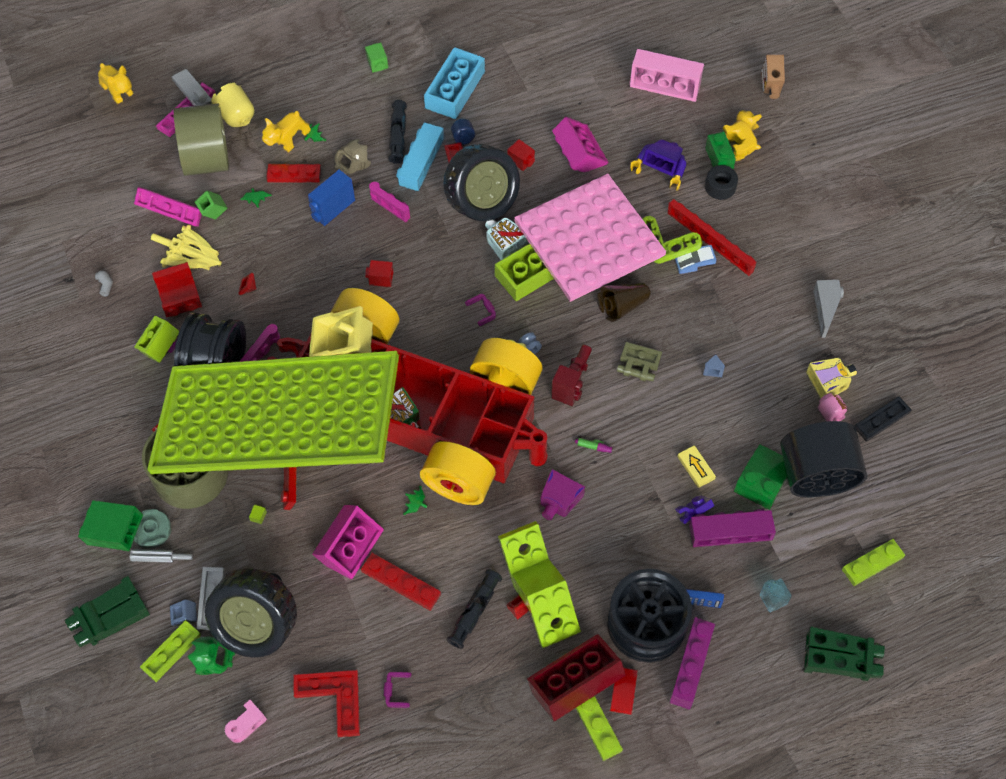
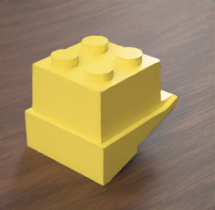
[309,306,373,357]

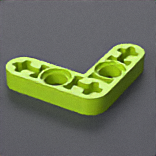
[642,216,702,264]

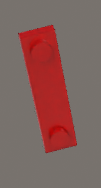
[281,467,297,510]

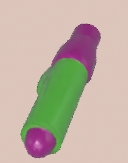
[575,438,613,453]

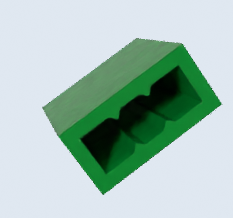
[78,500,143,551]

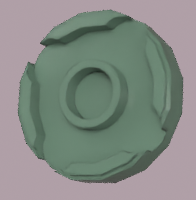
[134,509,171,549]

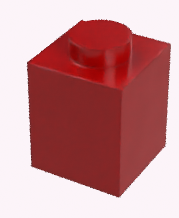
[507,139,535,171]
[365,260,394,287]

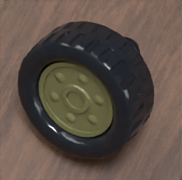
[443,144,520,222]
[205,568,297,658]

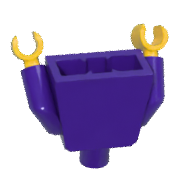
[631,140,687,191]

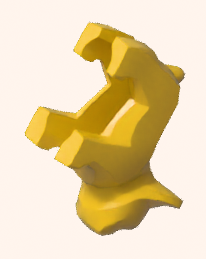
[98,63,133,104]
[723,110,762,161]
[262,111,310,152]

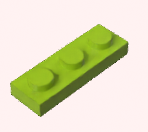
[842,539,905,586]
[140,620,202,682]
[576,696,623,761]

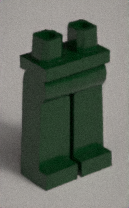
[64,576,150,648]
[804,627,885,681]

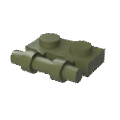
[617,342,662,382]

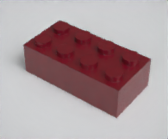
[527,634,626,722]

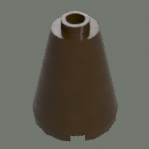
[597,283,651,322]

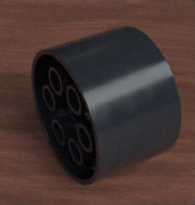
[780,421,868,498]

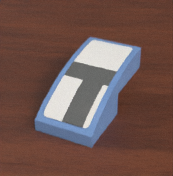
[675,245,716,274]

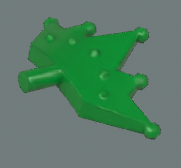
[304,123,326,142]
[240,188,272,208]
[403,486,428,515]

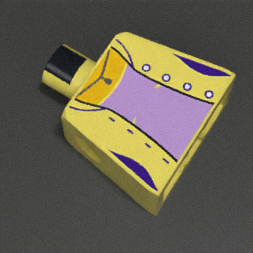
[806,358,857,398]

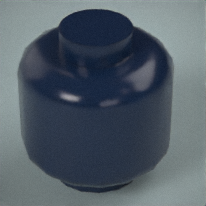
[451,119,475,145]

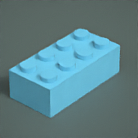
[424,47,485,119]

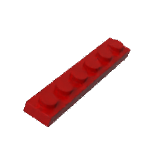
[667,199,756,276]

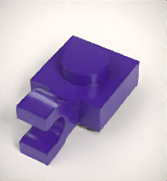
[675,495,714,524]

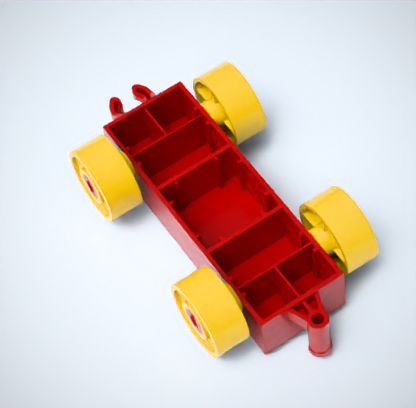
[267,288,548,505]

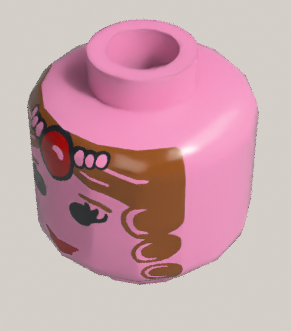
[818,393,848,421]

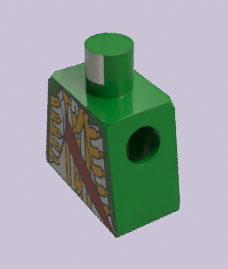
[390,387,421,429]

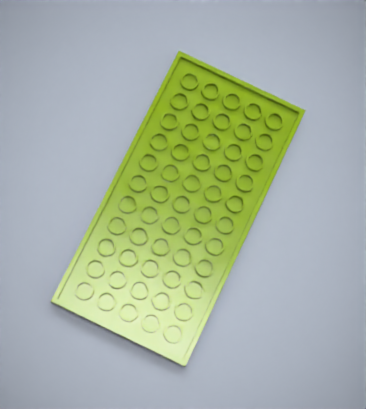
[147,351,399,474]

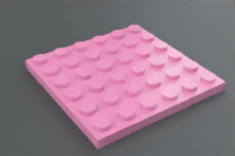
[514,174,666,302]

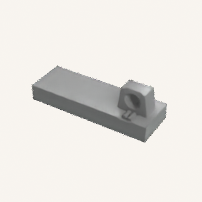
[172,69,212,106]
[197,567,225,631]

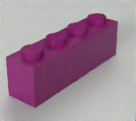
[689,509,776,547]
[670,617,715,710]

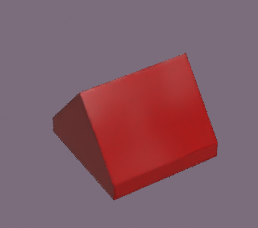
[506,595,530,620]

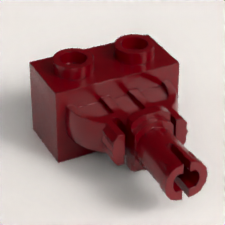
[552,345,592,407]

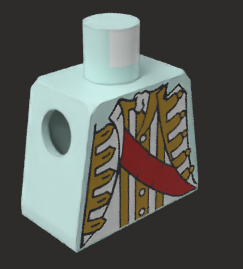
[485,218,528,260]

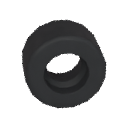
[705,165,738,200]

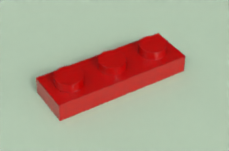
[267,164,321,183]

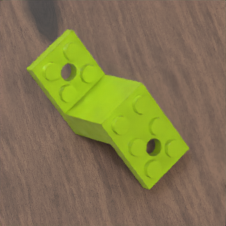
[498,521,581,648]

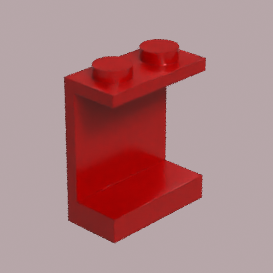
[152,262,202,318]

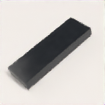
[854,396,912,442]

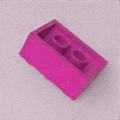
[552,117,609,173]
[312,505,384,579]

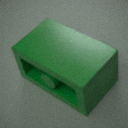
[705,132,736,169]

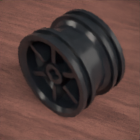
[174,312,246,366]
[607,569,692,663]

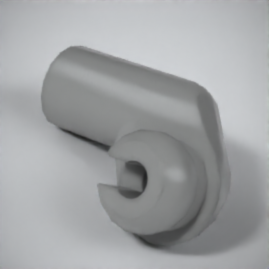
[95,271,113,296]

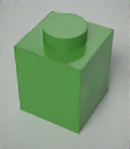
[365,43,388,73]
[195,191,228,219]

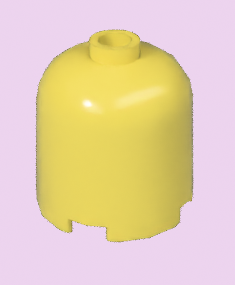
[211,83,254,128]

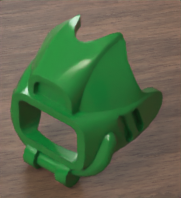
[188,636,235,675]

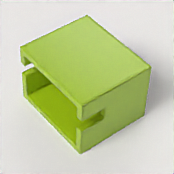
[249,505,267,524]

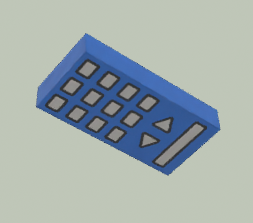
[686,589,724,608]

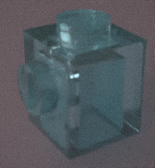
[760,578,792,613]

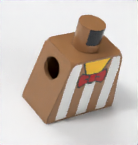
[761,55,785,99]

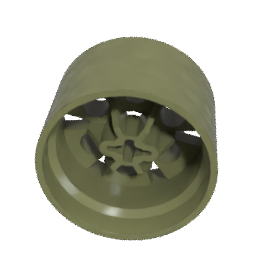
[174,103,229,176]
[142,429,228,509]

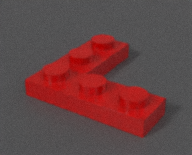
[294,670,360,737]

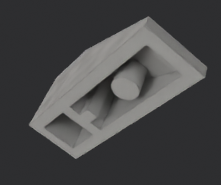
[813,280,844,338]

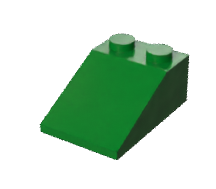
[734,444,787,510]

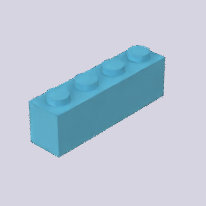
[396,122,444,191]

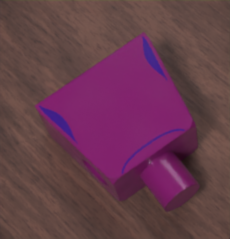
[540,469,585,521]

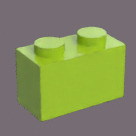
[134,316,179,363]

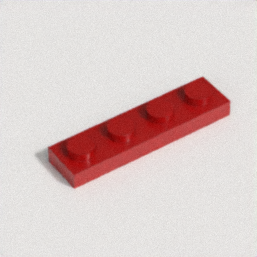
[361,553,441,611]

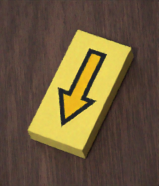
[677,445,716,488]

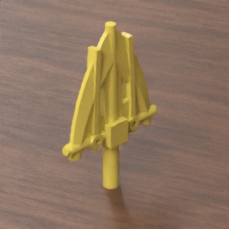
[151,225,222,270]

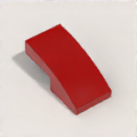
[610,668,638,715]

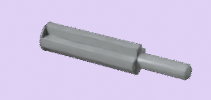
[130,549,193,562]

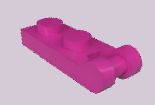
[369,182,410,222]
[240,324,280,362]

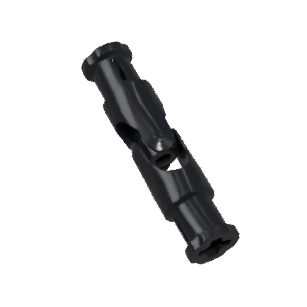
[388,100,407,164]
[446,569,502,649]

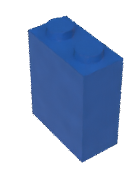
[308,170,355,226]

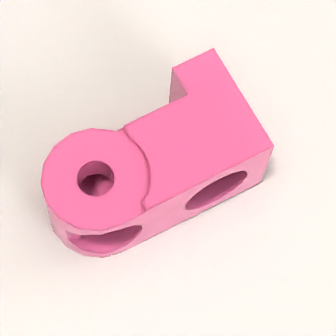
[225,700,267,743]

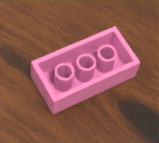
[630,49,704,102]

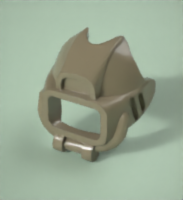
[335,139,371,175]

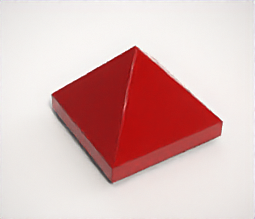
[238,273,257,296]

